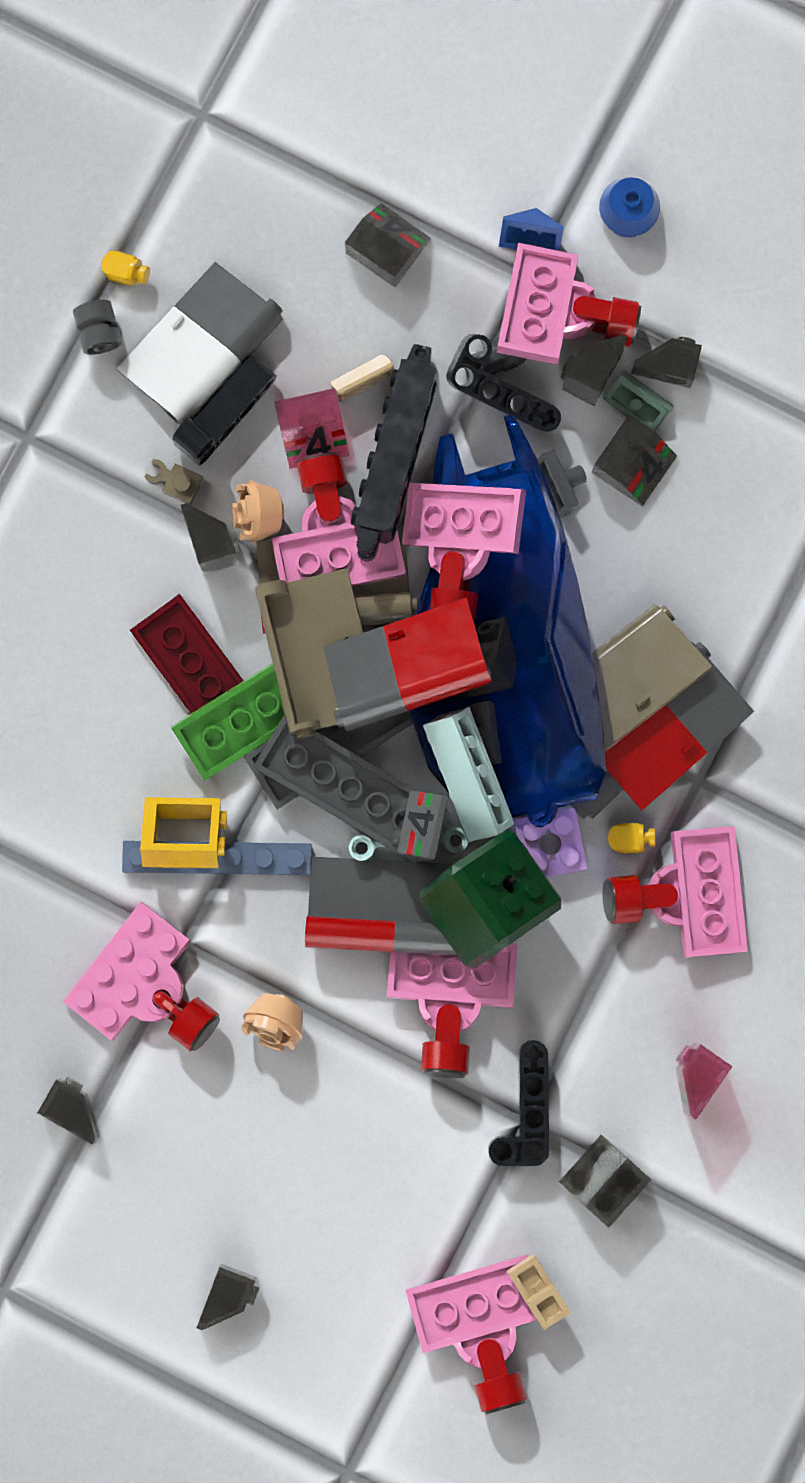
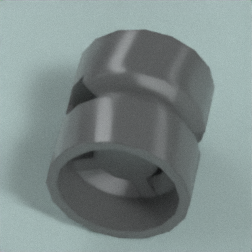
[73,300,122,355]

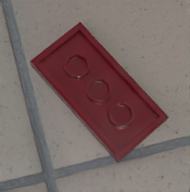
[130,594,244,713]

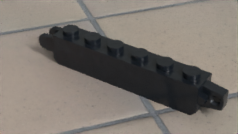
[351,344,437,562]

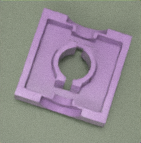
[513,808,588,877]

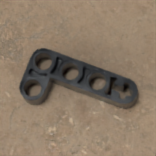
[446,333,561,432]
[172,356,277,466]
[488,1040,549,1166]

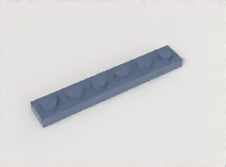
[122,841,312,875]

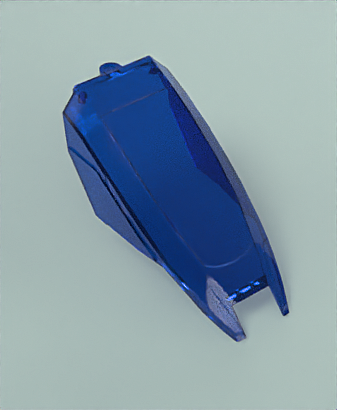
[409,414,606,828]

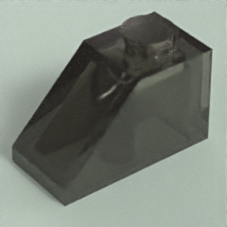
[631,337,702,388]
[37,1076,99,1144]
[196,1264,260,1330]

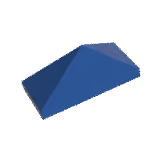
[498,208,564,251]

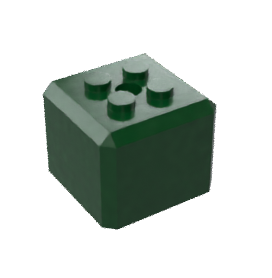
[419,830,562,969]

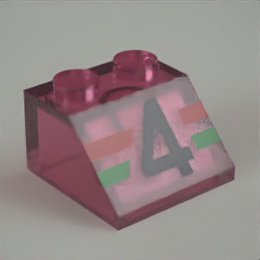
[274,388,349,469]
[676,1043,733,1120]

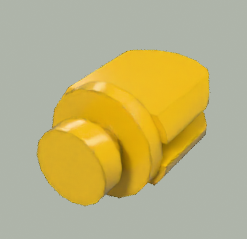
[101,250,150,286]
[608,823,656,854]

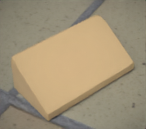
[330,355,394,402]

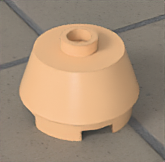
[232,480,284,543]
[241,994,303,1051]

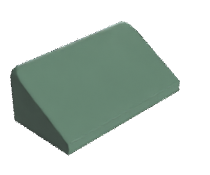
[603,371,674,435]

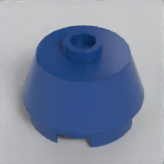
[599,177,660,237]

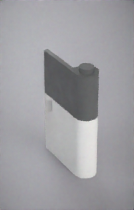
[116,262,283,425]

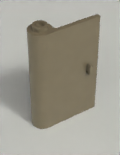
[255,568,363,739]
[537,604,713,761]

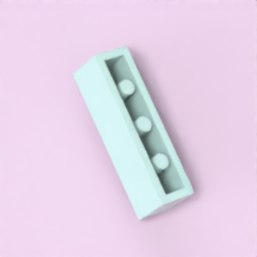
[423,707,514,842]

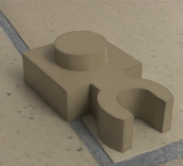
[144,459,204,506]

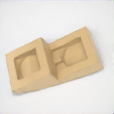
[506,1254,571,1330]

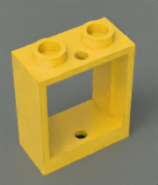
[140,797,227,868]

